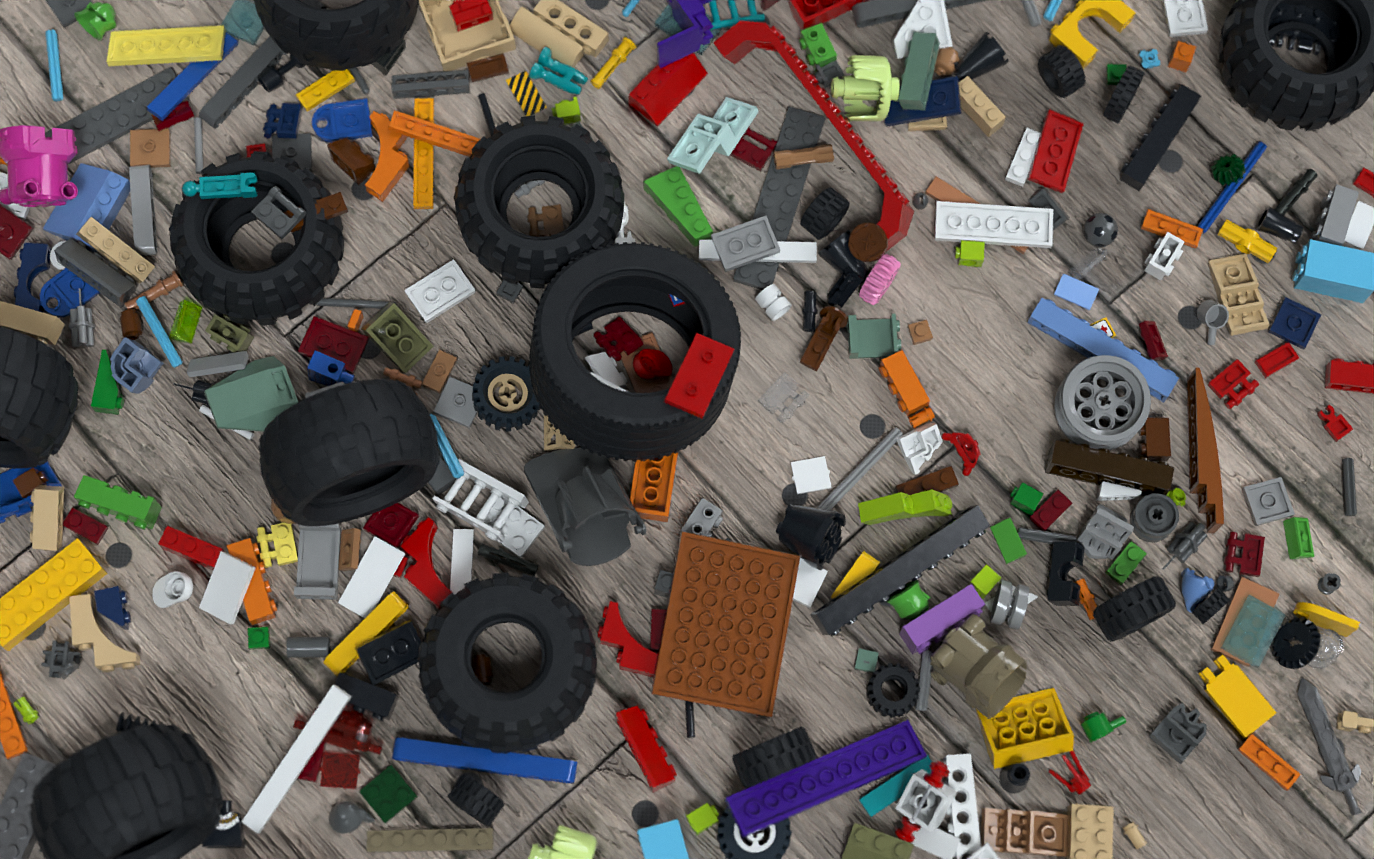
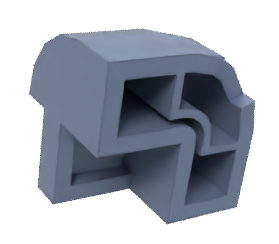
[110,337,164,394]

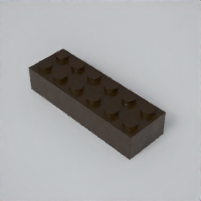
[1045,439,1175,496]

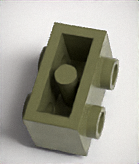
[205,314,254,353]

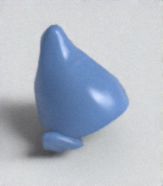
[1181,568,1215,613]

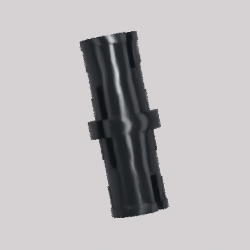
[802,291,818,332]

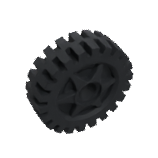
[1103,65,1145,124]

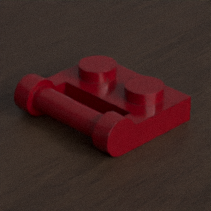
[730,126,778,172]

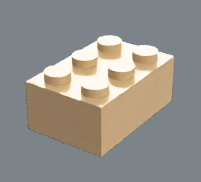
[1066,804,1114,859]

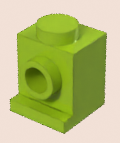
[551,96,581,124]

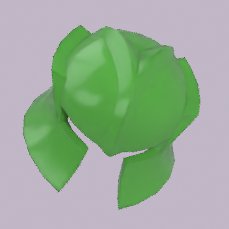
[74,2,116,41]
[886,580,931,620]

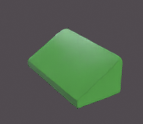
[1283,517,1315,559]
[990,518,1027,564]

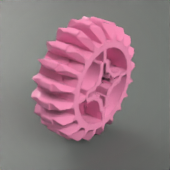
[859,254,900,305]

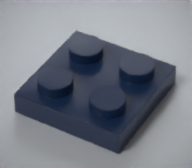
[1268,297,1321,350]

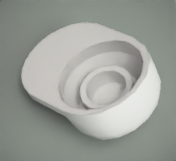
[152,571,193,608]

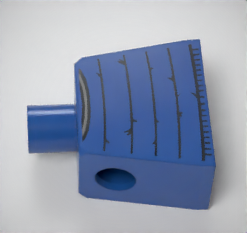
[307,351,355,386]

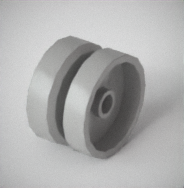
[990,579,1030,630]

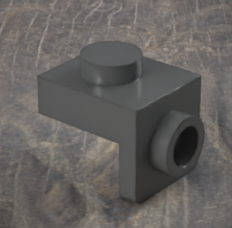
[814,60,845,88]

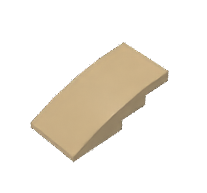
[1208,253,1269,336]

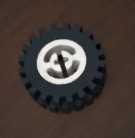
[717,806,792,859]

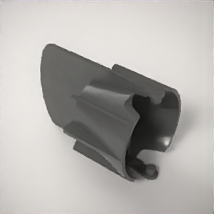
[524,448,647,566]

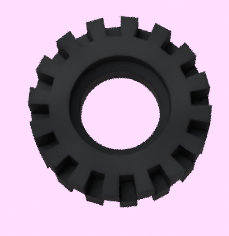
[1192,588,1230,624]

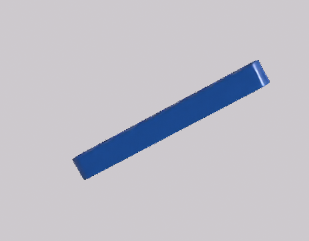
[392,737,578,784]

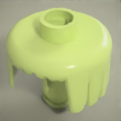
[831,55,899,122]
[528,825,597,859]

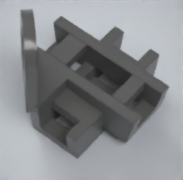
[41,641,81,680]

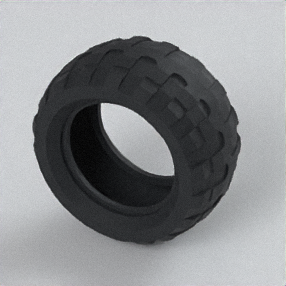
[259,379,440,526]

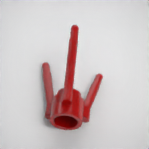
[1049,750,1091,795]

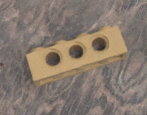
[533,0,609,58]
[76,217,155,284]

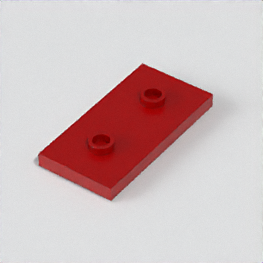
[1027,109,1084,193]
[664,333,735,419]

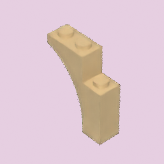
[69,594,141,672]

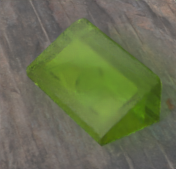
[169,300,202,344]

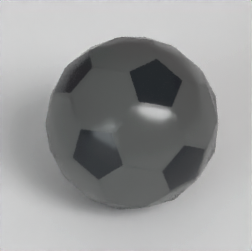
[1083,213,1118,247]

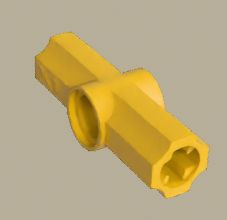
[1217,219,1278,264]

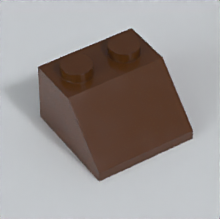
[327,138,375,186]

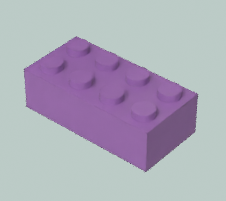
[899,584,985,655]

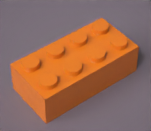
[630,452,678,522]

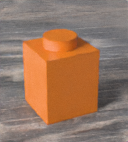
[1168,41,1196,72]

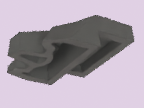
[1148,703,1207,764]

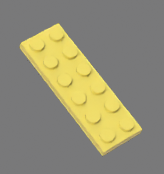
[106,26,226,66]

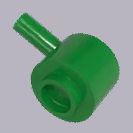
[1080,711,1126,743]

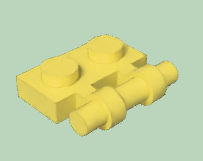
[256,523,298,568]

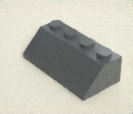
[54,239,136,308]

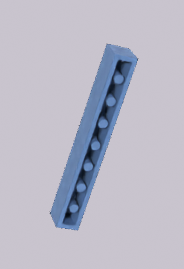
[1027,298,1179,403]

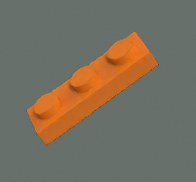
[1141,209,1203,249]
[1238,734,1301,791]

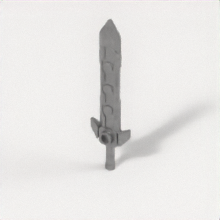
[1298,678,1362,816]

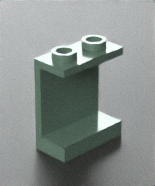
[847,314,901,359]

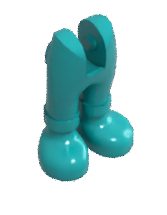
[529,47,588,95]

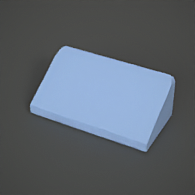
[1054,274,1099,310]

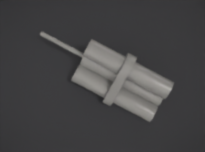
[69,288,95,347]

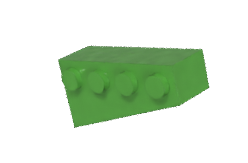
[644,166,713,247]
[74,475,162,530]

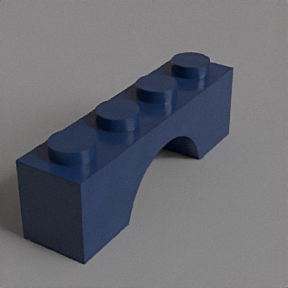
[14,242,52,313]

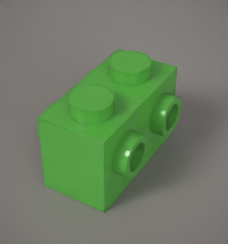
[798,23,837,71]

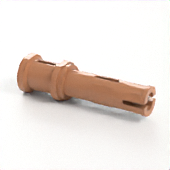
[124,271,184,310]

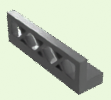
[391,70,470,99]

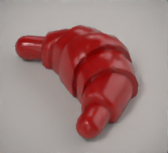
[941,432,981,476]

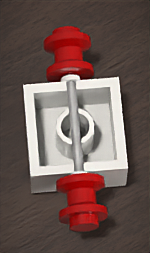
[895,761,957,842]

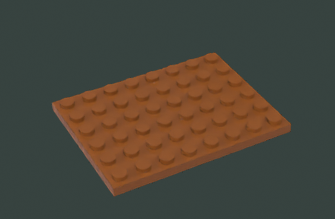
[651,532,800,717]

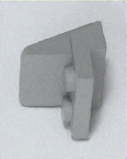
[1077,504,1134,559]

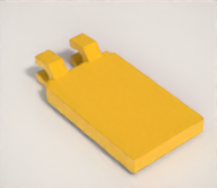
[1198,655,1277,739]

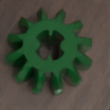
[1211,153,1245,186]

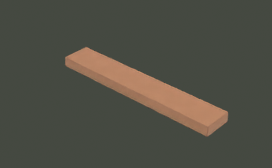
[925,176,1028,255]

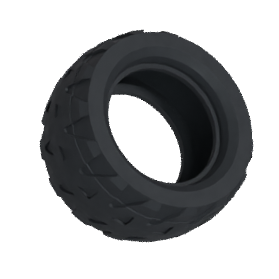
[254,0,419,71]

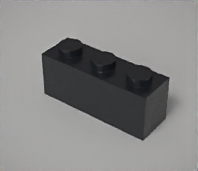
[334,672,399,722]

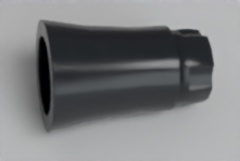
[1256,206,1304,243]
[999,763,1030,793]

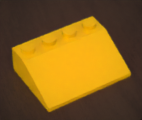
[975,688,1074,769]

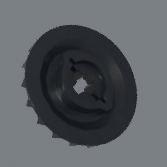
[1271,617,1321,669]

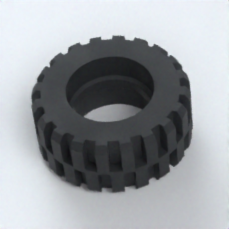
[1093,576,1176,642]
[732,726,816,788]

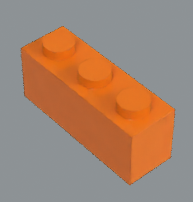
[879,350,930,416]

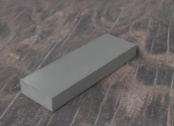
[187,351,249,377]

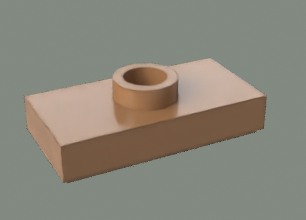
[422,350,458,394]

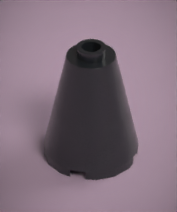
[954,32,1009,81]
[818,230,869,285]

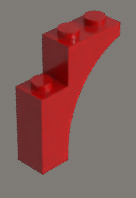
[401,517,452,610]
[597,601,658,677]

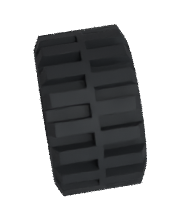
[1038,45,1086,98]
[800,187,850,240]
[866,663,920,718]
[447,775,505,826]

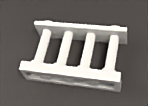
[432,459,529,542]

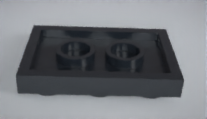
[355,620,421,685]

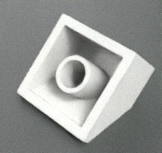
[585,352,628,390]

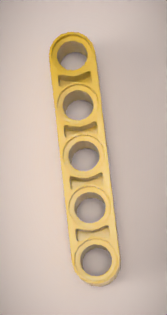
[323,592,409,677]

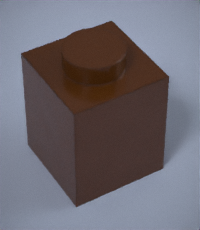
[12,467,48,498]

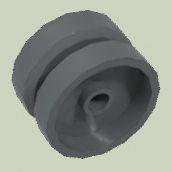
[1130,493,1179,543]

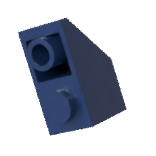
[94,586,131,630]

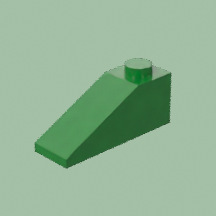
[91,349,124,415]

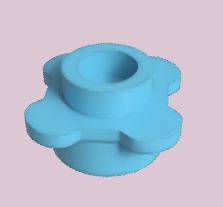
[1139,49,1160,68]

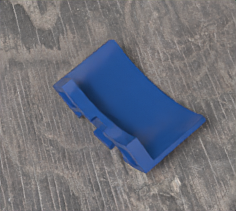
[0,461,62,523]

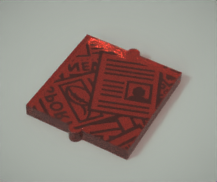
[320,752,361,789]

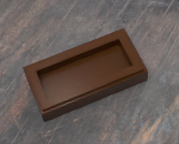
[467,54,509,83]

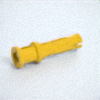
[590,37,637,89]

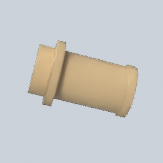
[1123,822,1147,850]

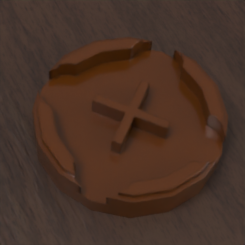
[848,223,888,262]

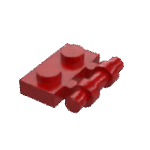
[1207,359,1259,409]

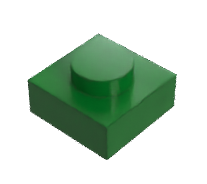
[1106,64,1127,85]
[248,627,270,650]

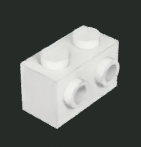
[1144,232,1185,280]

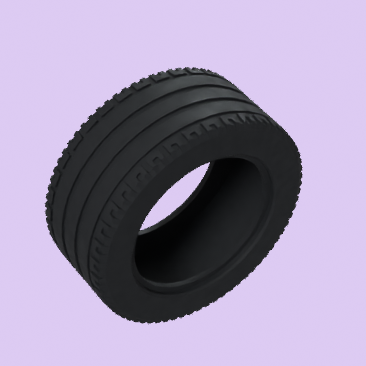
[529,242,741,462]

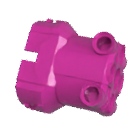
[0,125,78,207]

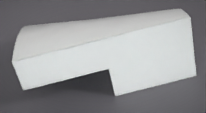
[896,422,943,475]

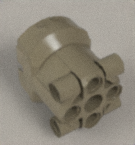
[930,614,1027,719]

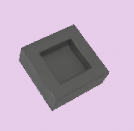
[496,280,523,304]

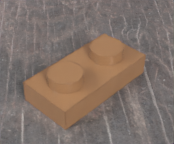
[338,528,361,571]

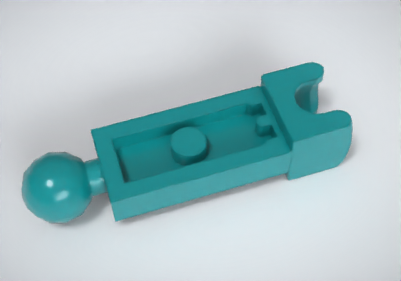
[182,173,258,199]

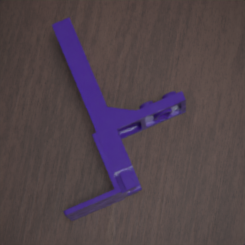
[657,0,713,68]

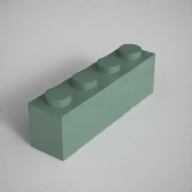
[898,33,940,110]

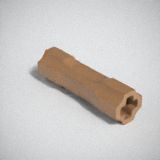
[773,144,834,169]

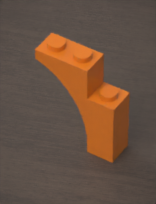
[365,111,409,202]

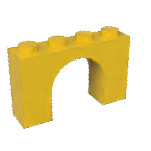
[1049,0,1136,69]

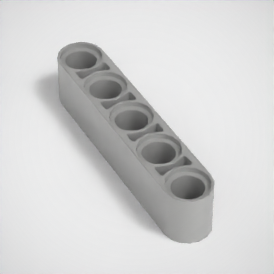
[129,164,157,256]

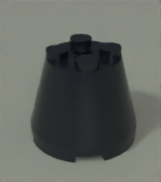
[776,504,846,570]

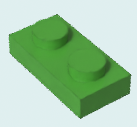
[1105,541,1147,585]

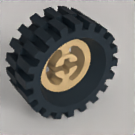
[472,356,540,432]

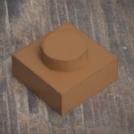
[907,320,933,345]

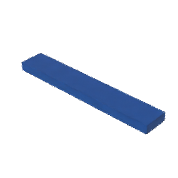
[147,33,238,121]

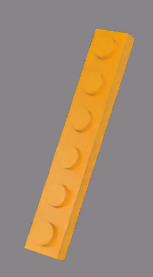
[413,98,434,209]

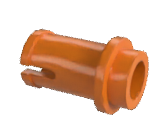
[908,407,935,429]

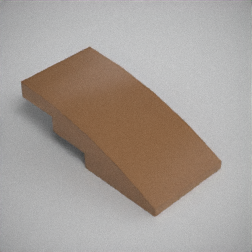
[981,808,1068,857]

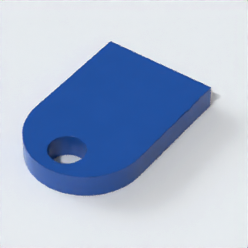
[312,98,373,142]
[40,268,100,317]

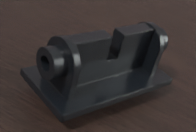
[827,267,863,308]

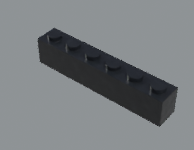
[1120,84,1201,192]

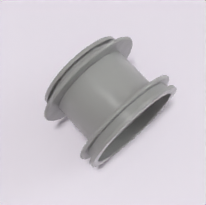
[1054,355,1151,450]

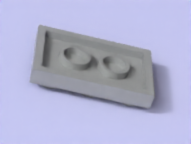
[711,216,780,272]

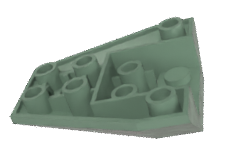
[204,356,298,432]

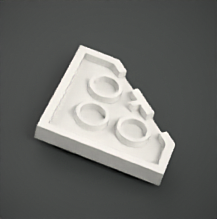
[893,0,952,59]

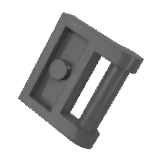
[251,186,306,239]

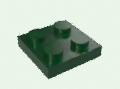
[359,765,418,824]

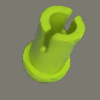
[14,697,39,724]

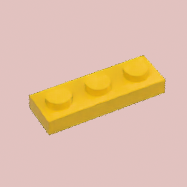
[296,69,355,112]

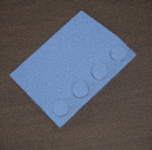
[43,163,131,253]

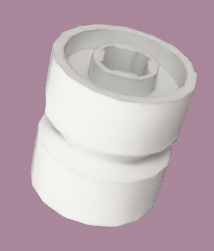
[755,284,792,321]

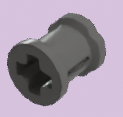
[1317,573,1341,595]

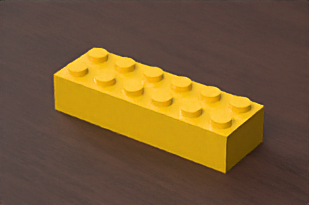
[0,538,107,651]

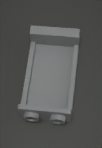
[294,524,342,600]

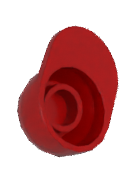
[632,349,673,380]

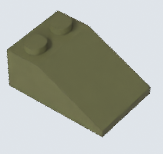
[361,302,434,373]

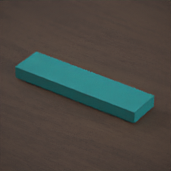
[859,754,932,818]

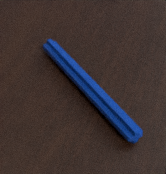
[1197,141,1267,233]

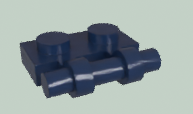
[263,103,302,139]

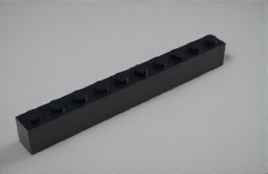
[810,505,990,636]

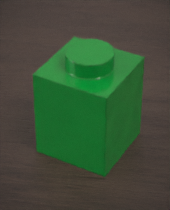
[1010,482,1044,515]

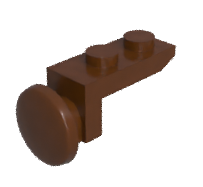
[799,306,848,372]

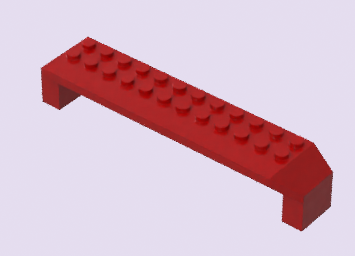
[714,21,914,252]

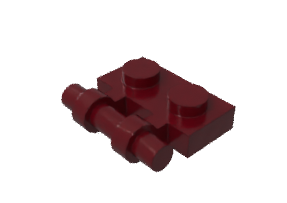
[593,316,644,362]
[1224,532,1265,577]

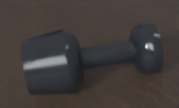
[257,54,306,93]

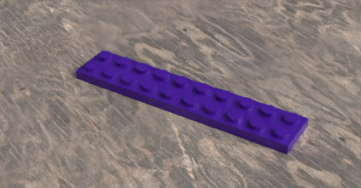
[725,720,927,838]

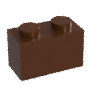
[1138,418,1171,461]

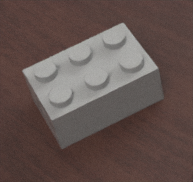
[1310,184,1359,246]

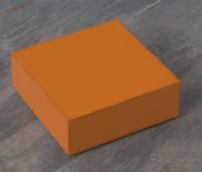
[347,309,363,332]

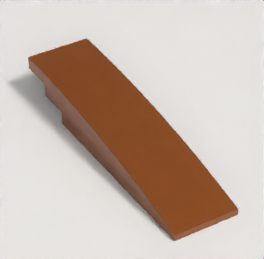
[1187,368,1224,533]

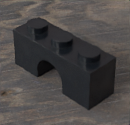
[1047,542,1085,606]

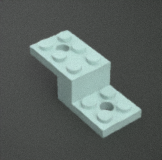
[667,97,759,174]

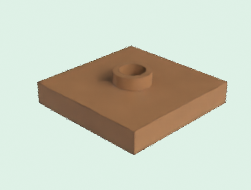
[130,128,170,168]

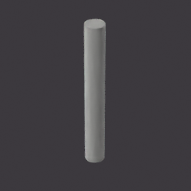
[194,117,203,174]

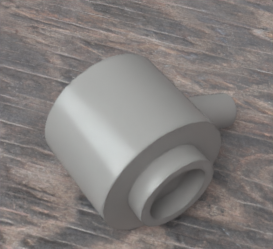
[1197,300,1229,345]

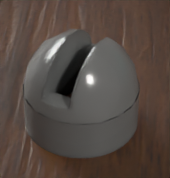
[912,193,928,210]
[1217,575,1235,592]

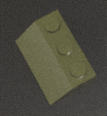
[841,823,914,859]

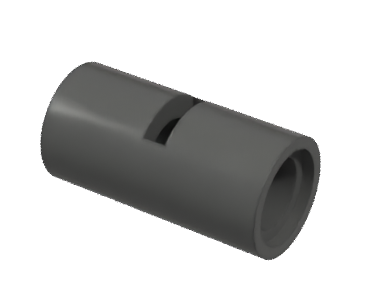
[286,637,330,657]

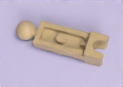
[1337,711,1374,733]

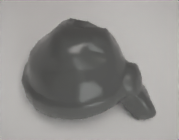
[329,801,375,834]

